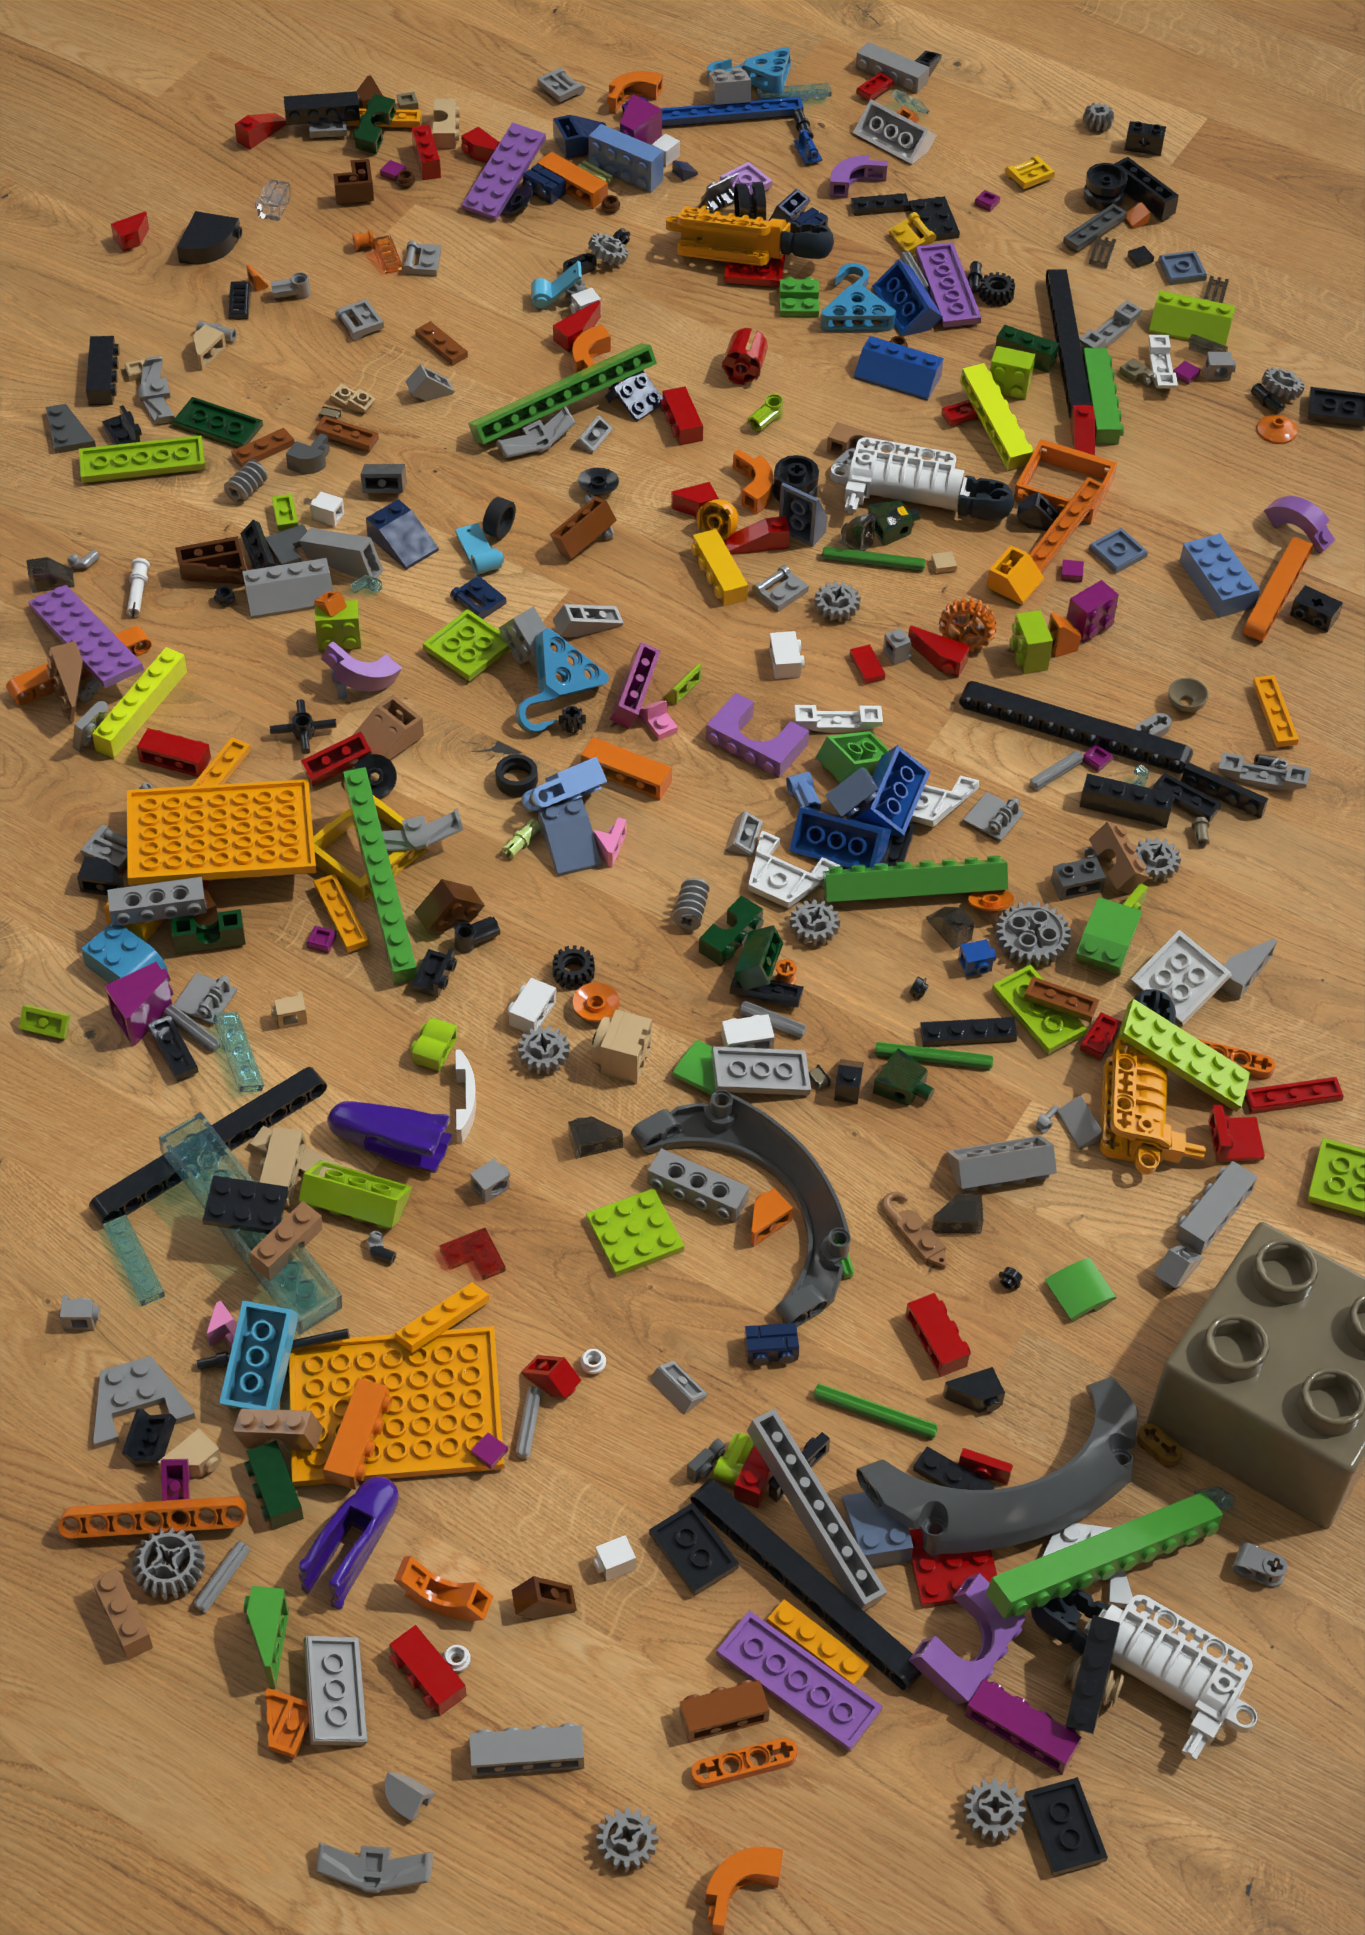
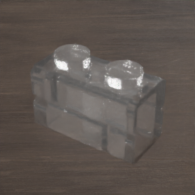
[255,179,291,221]

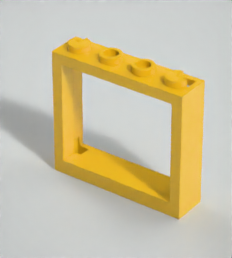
[313,795,428,902]

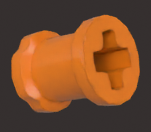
[352,230,375,250]
[775,959,797,985]

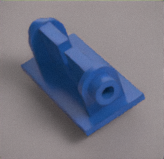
[793,130,822,164]

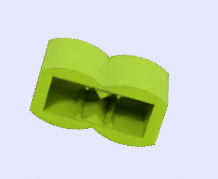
[410,1017,458,1071]

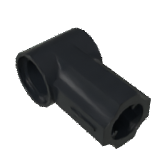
[454,916,500,953]

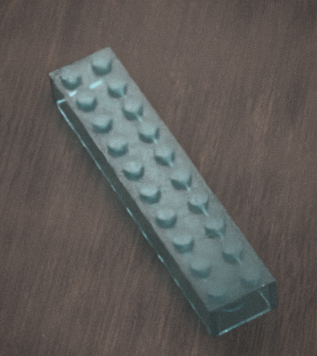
[159,1112,342,1335]

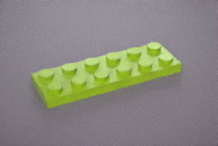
[79,435,206,483]
[1118,999,1250,1111]

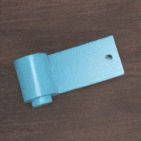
[531,261,582,309]
[455,523,504,575]

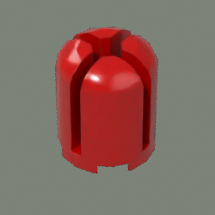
[722,328,768,385]

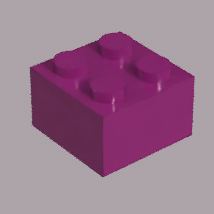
[1066,580,1119,643]

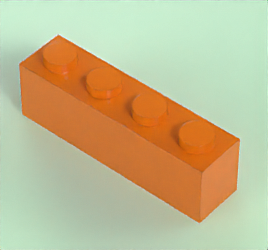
[537,152,608,209]
[581,737,672,800]
[323,1379,392,1490]

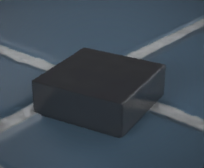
[1127,246,1154,267]

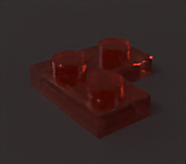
[439,1228,506,1280]

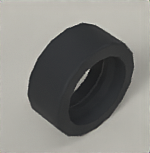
[482,497,516,539]
[495,754,538,797]

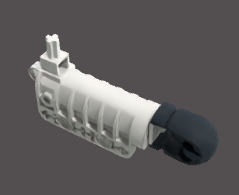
[830,437,1014,521]
[1031,1589,1257,1761]

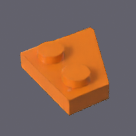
[265,1688,309,1759]

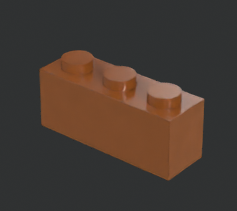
[550,496,617,559]
[679,1680,770,1743]

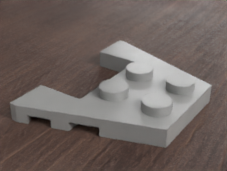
[93,1356,195,1449]

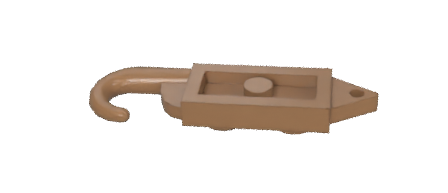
[882,1192,946,1269]

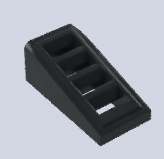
[915,51,942,77]
[228,281,251,319]

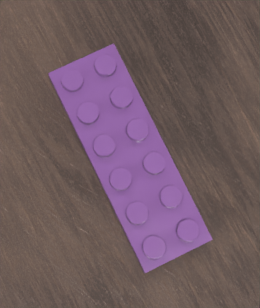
[462,122,546,221]
[915,242,981,328]
[716,1610,883,1752]

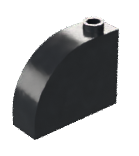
[177,211,242,264]

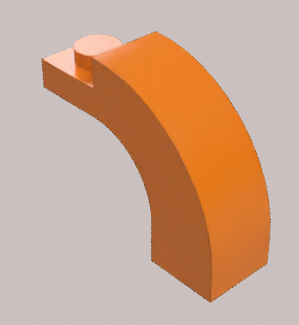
[607,71,663,114]
[572,324,611,374]
[733,449,773,514]
[394,1556,493,1621]
[705,1847,783,1935]

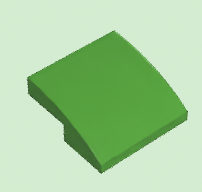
[672,1040,716,1095]
[1044,1257,1117,1322]

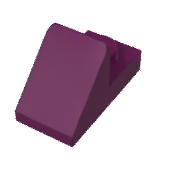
[161,1459,191,1513]

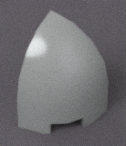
[384,1772,436,1821]

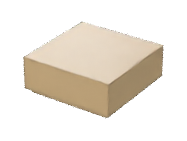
[124,359,145,381]
[931,551,957,574]

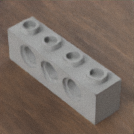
[107,877,207,926]
[647,1148,749,1222]

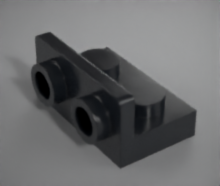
[102,405,142,445]

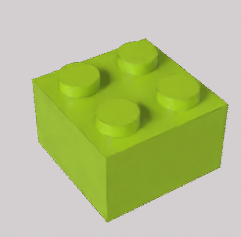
[990,346,1035,400]
[314,600,361,651]
[1009,610,1053,674]

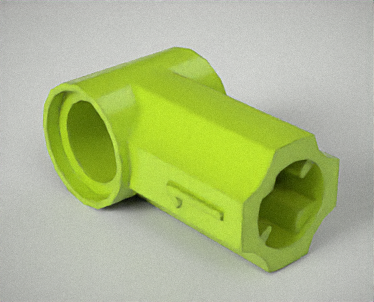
[748,394,783,432]
[712,1433,755,1487]

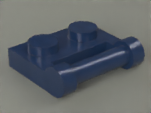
[450,575,507,619]

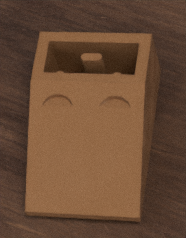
[46,641,83,723]
[353,695,424,760]

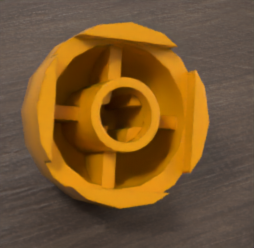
[697,499,739,541]

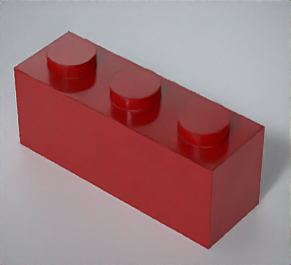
[411,125,441,180]
[660,386,703,445]
[137,728,211,777]
[301,731,372,787]
[905,1293,971,1377]
[389,1625,467,1716]

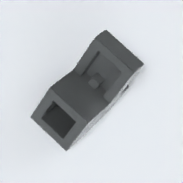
[286,433,330,474]

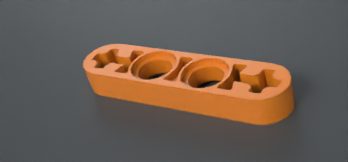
[1198,1039,1275,1079]
[691,1738,798,1788]

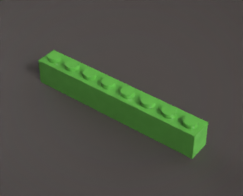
[823,856,1008,902]

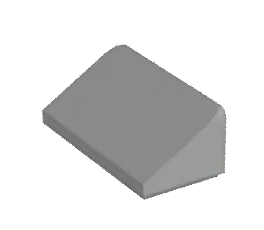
[573,415,613,454]
[726,810,763,856]
[1057,1096,1103,1149]
[651,1361,708,1414]

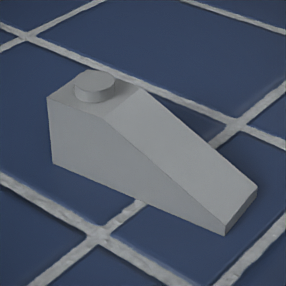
[553,604,624,637]
[1219,939,1277,1000]

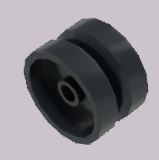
[1083,163,1128,210]
[734,181,766,220]
[773,455,819,502]

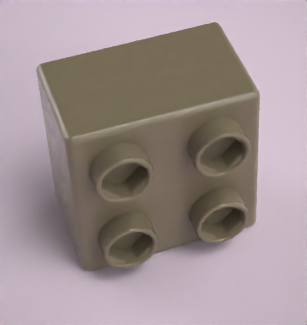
[1147,1222,1365,1528]

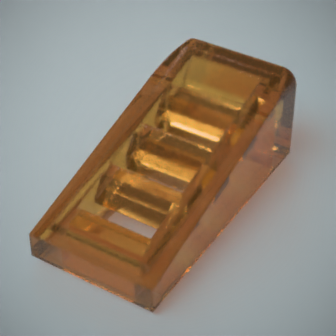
[373,235,403,274]

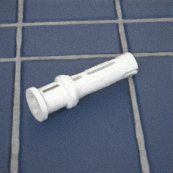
[126,558,150,617]

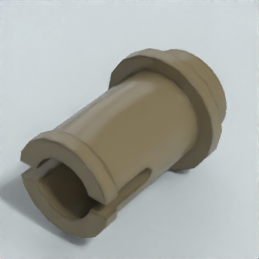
[1191,817,1210,847]

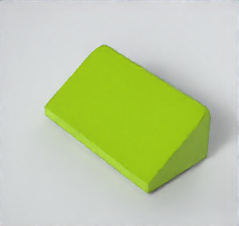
[663,664,702,705]

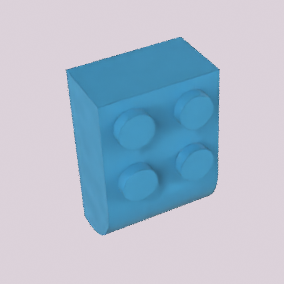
[81,923,168,983]

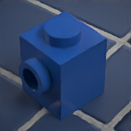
[958,939,996,977]

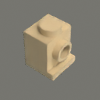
[271,991,308,1029]

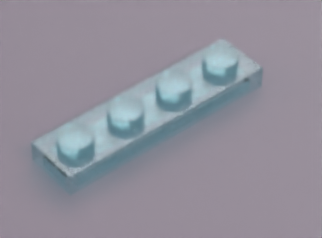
[757,83,832,101]
[213,1012,264,1093]
[103,1215,165,1306]

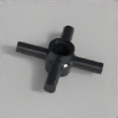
[270,699,337,754]

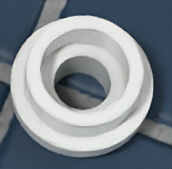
[580,1349,606,1374]
[443,1645,471,1672]

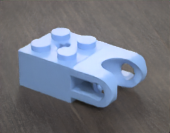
[522,757,607,812]

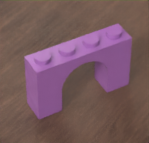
[706,693,809,778]
[909,1573,1027,1705]

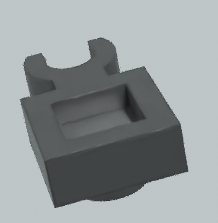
[687,1438,726,1483]

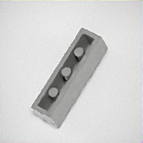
[856,42,930,93]
[1176,1161,1258,1255]
[470,1723,584,1777]

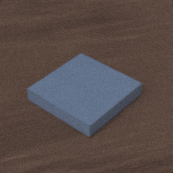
[1158,251,1207,285]
[1089,528,1148,574]

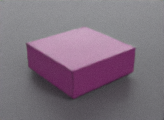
[380,160,406,181]
[974,190,1000,212]
[1173,361,1201,384]
[1061,559,1084,581]
[1083,744,1113,772]
[306,926,337,954]
[471,1432,508,1469]

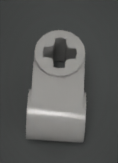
[1232,1543,1287,1588]

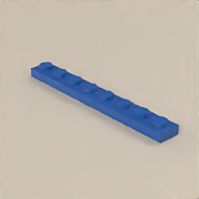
[661,97,804,126]

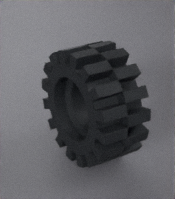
[979,272,1015,307]
[552,945,595,990]

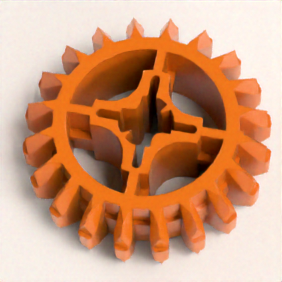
[939,597,997,653]

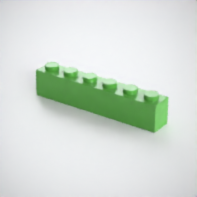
[1083,348,1124,444]

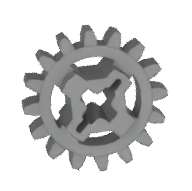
[588,233,629,266]
[1261,367,1305,399]
[814,581,861,621]
[1135,837,1181,882]
[789,899,840,946]
[518,1026,570,1074]
[963,1778,1026,1843]
[596,1807,658,1872]

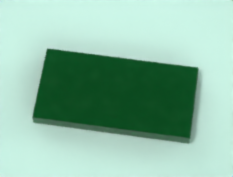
[172,397,263,448]

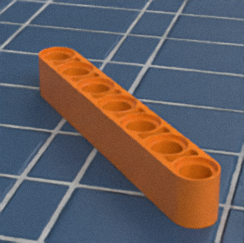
[1243,537,1313,642]
[6,626,152,705]
[58,1496,247,1538]

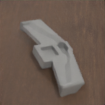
[138,356,175,425]
[496,406,576,458]
[382,808,463,852]
[316,1842,433,1893]

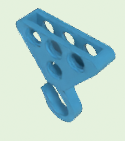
[707,47,791,94]
[821,263,896,331]
[515,628,609,733]

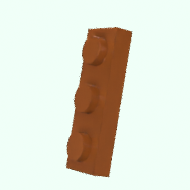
[415,321,468,366]
[315,416,379,452]
[231,428,295,467]
[1024,976,1099,1023]

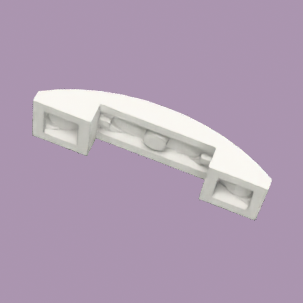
[1148,335,1178,389]
[794,705,883,733]
[456,1050,476,1143]

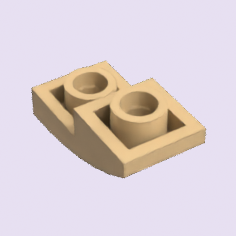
[330,383,376,413]

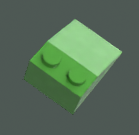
[816,731,889,783]
[1076,897,1142,975]
[243,1586,289,1689]

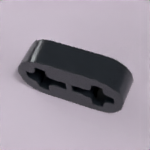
[563,253,597,275]

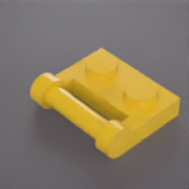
[1005,155,1055,189]
[888,212,936,255]

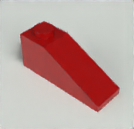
[235,113,286,150]
[461,126,500,163]
[553,301,601,352]
[1070,405,1095,455]
[724,516,790,554]
[908,625,970,677]
[734,1446,773,1508]

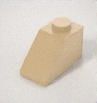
[193,324,226,370]
[158,1429,222,1477]

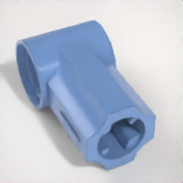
[786,772,821,810]

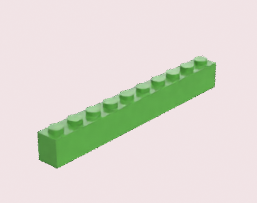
[468,343,657,444]
[343,767,417,984]
[986,1491,1224,1619]

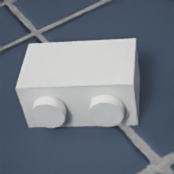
[769,631,805,679]
[507,978,556,1033]
[721,1014,775,1049]

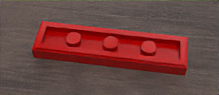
[1244,1077,1344,1114]

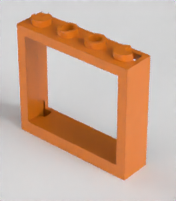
[1014,439,1117,524]

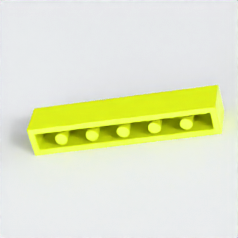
[960,363,1033,471]
[92,647,187,759]

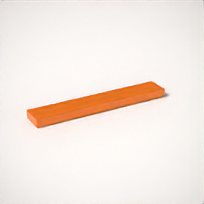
[1029,477,1106,573]

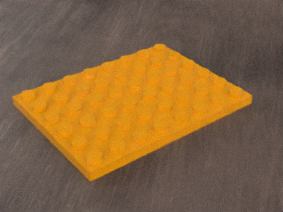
[127,779,316,885]
[289,1326,505,1487]

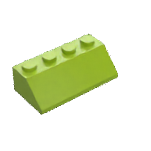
[1148,290,1236,349]
[298,1160,412,1229]

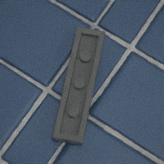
[1063,204,1127,252]

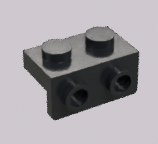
[411,948,457,998]
[122,1408,177,1467]

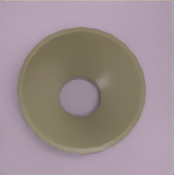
[1168,678,1208,712]

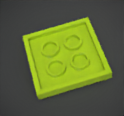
[423,609,511,682]
[1307,1138,1365,1218]
[586,1188,685,1277]

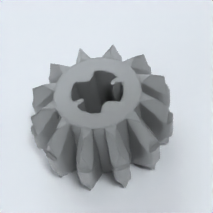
[1083,102,1114,132]

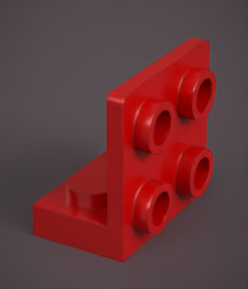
[1208,1105,1265,1162]

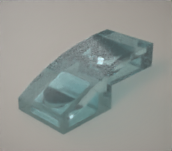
[891,90,930,114]

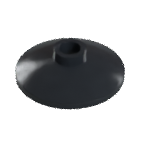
[502,185,533,215]
[578,467,619,494]
[353,754,397,798]

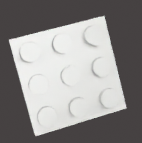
[1131,930,1232,1025]

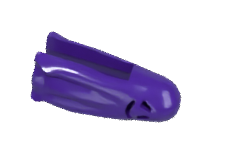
[327,1101,452,1173]
[298,1476,399,1609]

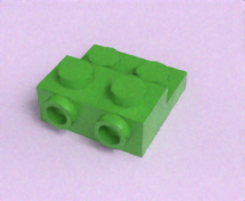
[779,277,819,317]

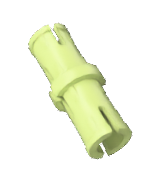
[502,819,541,859]

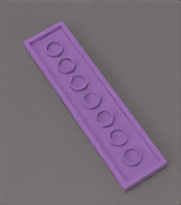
[28,585,144,688]

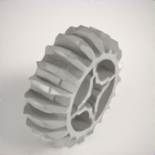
[131,1527,206,1601]

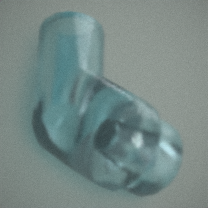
[350,575,382,593]
[1130,764,1150,787]
[1194,1487,1234,1510]

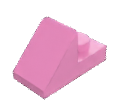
[639,701,678,741]
[593,818,626,867]
[207,1300,237,1349]

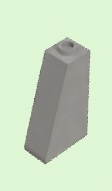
[300,528,384,584]

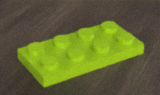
[992,965,1087,1055]

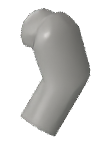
[67,550,100,569]

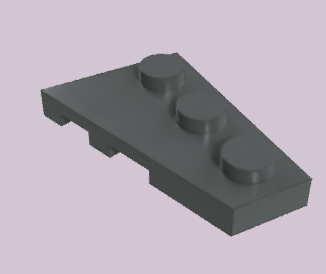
[46,404,96,454]

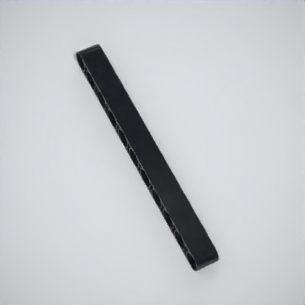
[1046,269,1091,419]
[959,681,1193,774]
[89,1067,327,1226]
[690,1479,922,1691]

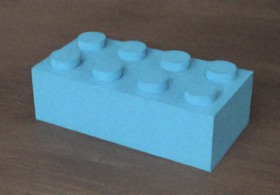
[219,1301,299,1410]

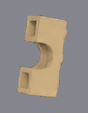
[433,99,460,149]

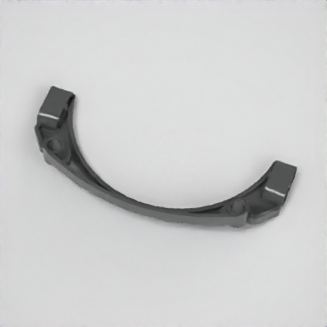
[631,1090,851,1327]
[856,1377,1138,1555]

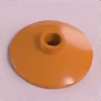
[1257,415,1297,444]
[968,890,1015,914]
[573,982,620,1022]

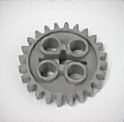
[995,901,1071,967]

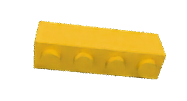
[690,529,748,606]

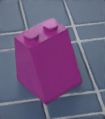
[620,94,662,145]
[105,962,174,1046]

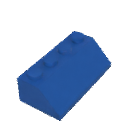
[872,259,943,336]
[854,336,944,401]
[854,745,931,837]
[789,807,891,868]

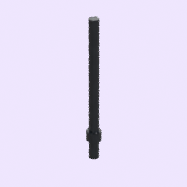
[197,1328,350,1370]

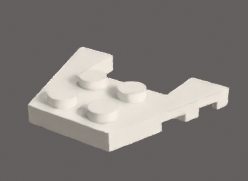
[910,776,979,827]
[748,830,840,908]
[1043,1523,1133,1608]

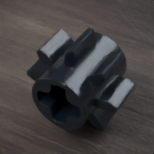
[558,706,586,733]

